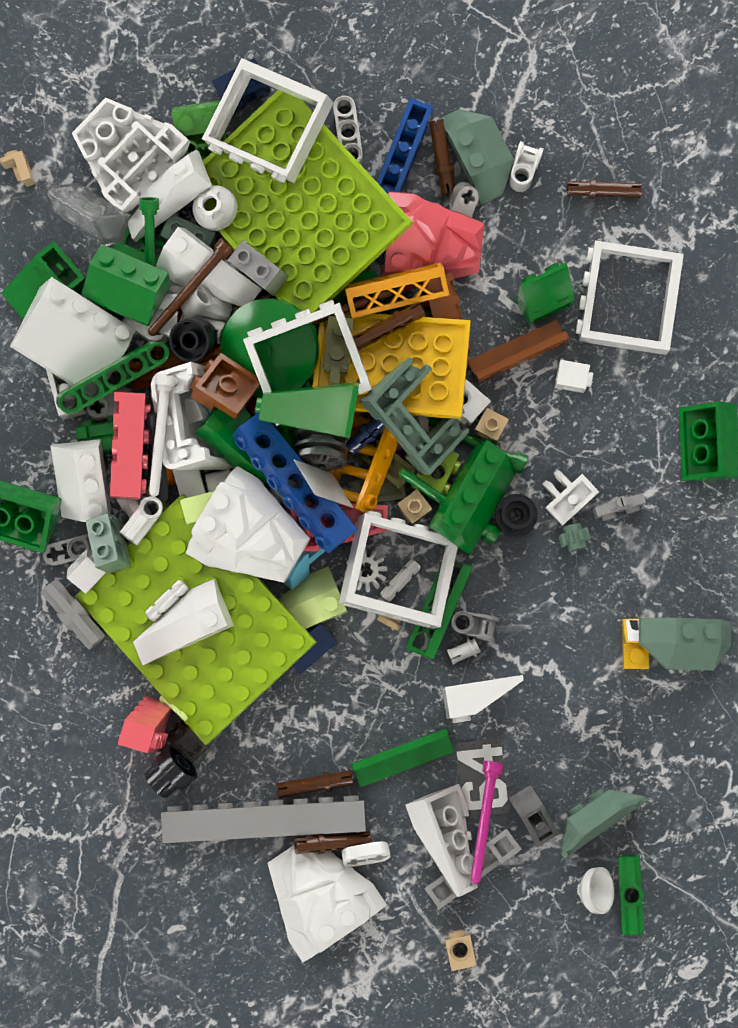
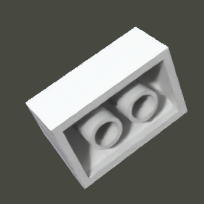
[51,439,111,522]

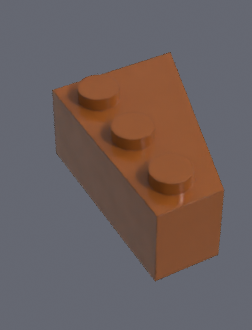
[420,272,471,354]

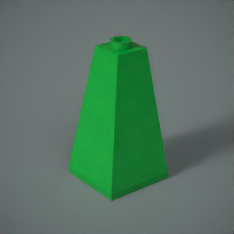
[255,382,360,438]

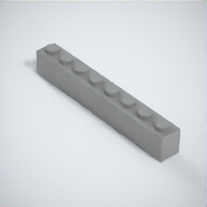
[161,795,366,843]

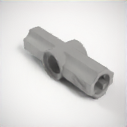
[40,579,106,650]

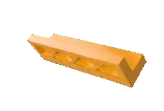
[344,262,449,318]

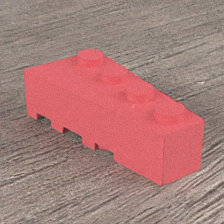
[110,392,151,500]
[118,695,172,753]

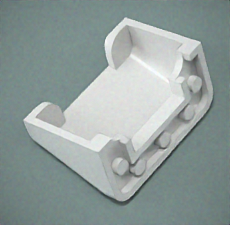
[151,362,234,470]

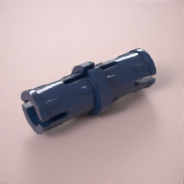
[346,418,386,454]

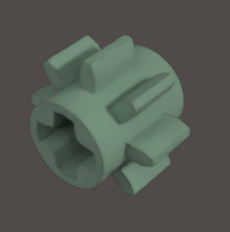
[558,523,591,552]

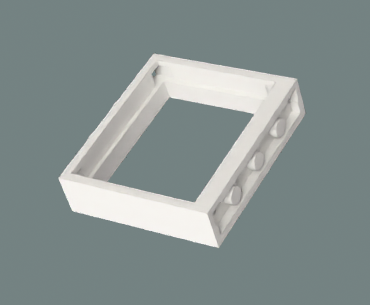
[202,58,334,183]
[576,240,684,355]
[243,300,372,426]
[338,511,458,629]

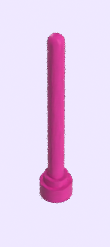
[471,761,503,884]

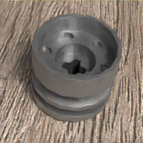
[294,427,347,471]

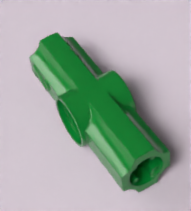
[617,855,644,935]

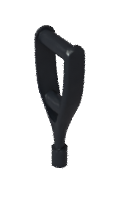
[146,412,169,503]

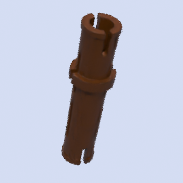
[428,119,455,195]
[567,179,642,199]
[353,302,426,351]
[276,770,354,799]
[294,831,372,855]

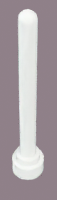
[149,374,176,497]

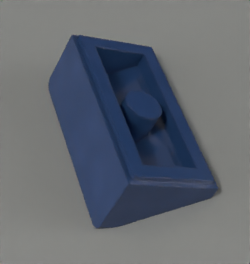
[293,623,338,675]

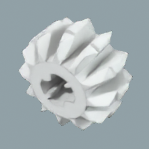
[345,549,387,592]

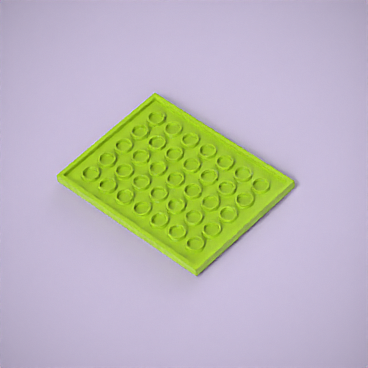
[192,90,414,313]
[75,494,317,745]

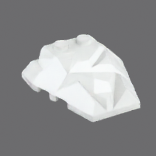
[72,98,190,214]
[186,466,310,583]
[268,835,387,962]

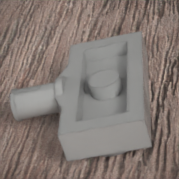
[593,493,646,521]

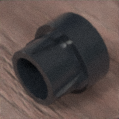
[169,317,218,362]
[494,494,538,538]
[144,745,198,798]

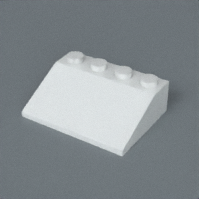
[10,277,136,396]
[442,675,524,723]

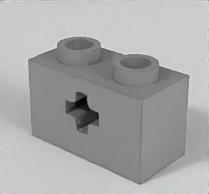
[228,240,289,296]

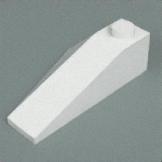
[127,150,212,242]
[156,227,263,307]
[133,579,234,665]
[405,784,478,897]

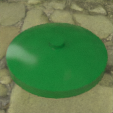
[221,298,319,398]

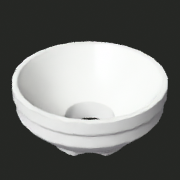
[192,185,238,231]
[577,867,614,914]

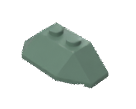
[438,109,514,206]
[639,618,731,671]
[560,788,648,859]

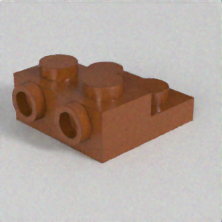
[190,353,261,419]

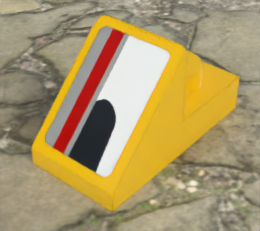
[622,619,649,669]

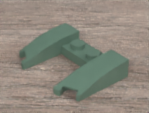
[360,358,469,475]

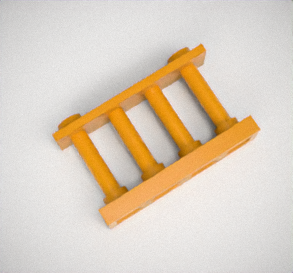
[327,411,398,514]

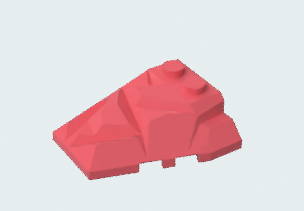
[380,191,484,292]

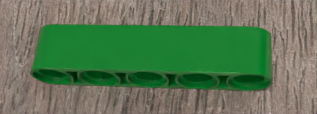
[56,341,169,414]

